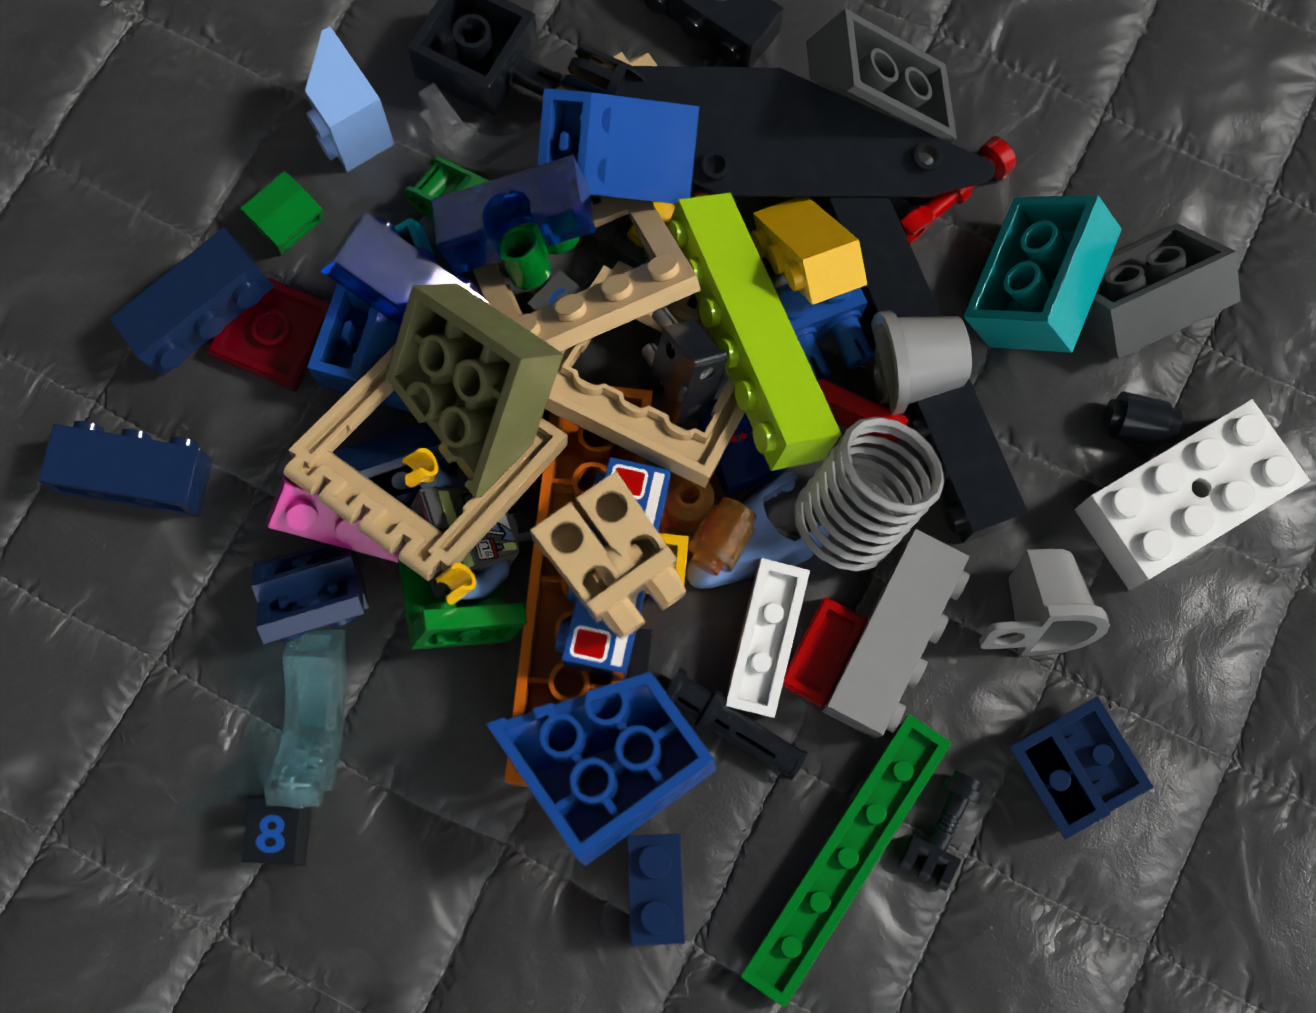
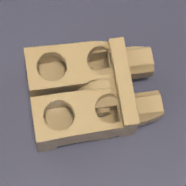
[530,471,686,640]

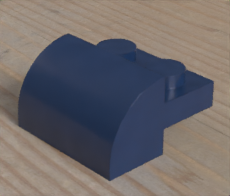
[251,543,369,644]
[1009,696,1154,840]

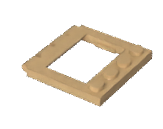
[469,196,701,352]
[545,261,745,488]
[284,345,568,581]

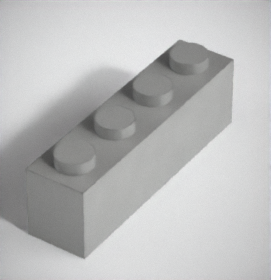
[821,529,970,739]

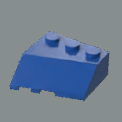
[486,672,717,866]

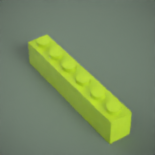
[666,193,841,471]

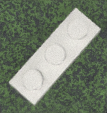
[725,558,810,718]

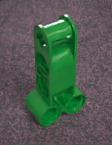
[403,156,580,290]

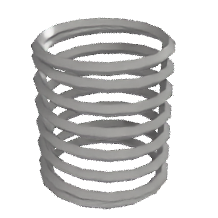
[793,417,944,571]

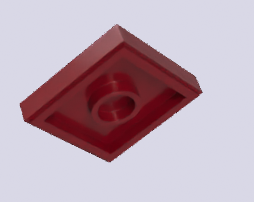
[206,277,330,392]

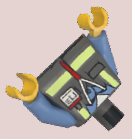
[402,448,536,605]

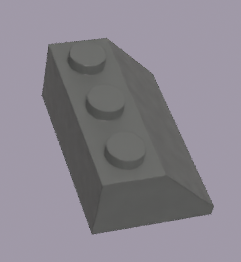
[806,8,957,143]
[1083,223,1241,359]

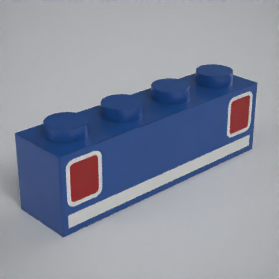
[555,457,671,680]

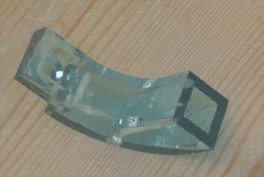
[264,629,347,808]

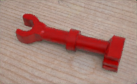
[900,136,1017,245]

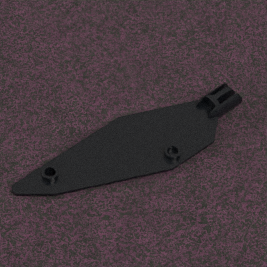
[560,42,995,198]

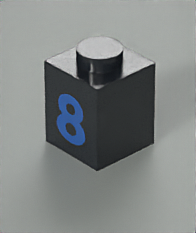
[241,789,312,866]

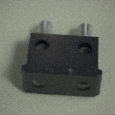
[641,307,727,425]

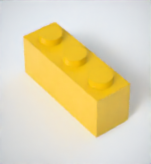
[751,197,867,305]

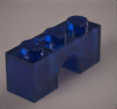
[432,155,596,275]

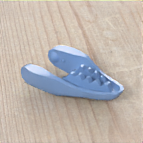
[685,471,830,589]

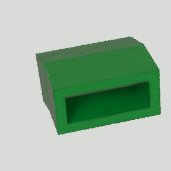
[240,171,325,256]

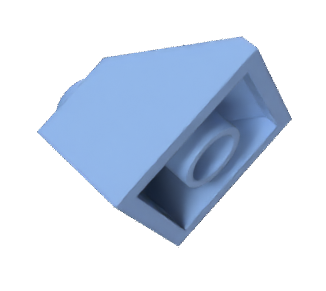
[305,26,395,172]

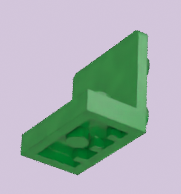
[398,551,527,650]

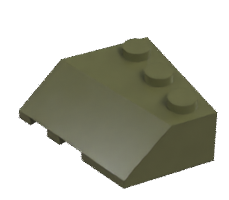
[386,283,564,498]

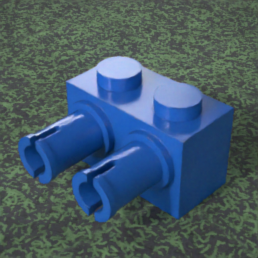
[775,283,876,382]

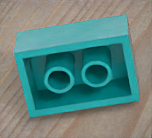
[963,195,1122,353]

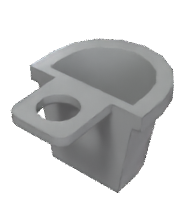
[869,310,972,415]
[979,549,1110,657]

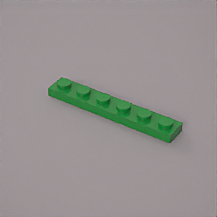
[739,714,952,1008]

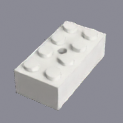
[1074,399,1311,591]

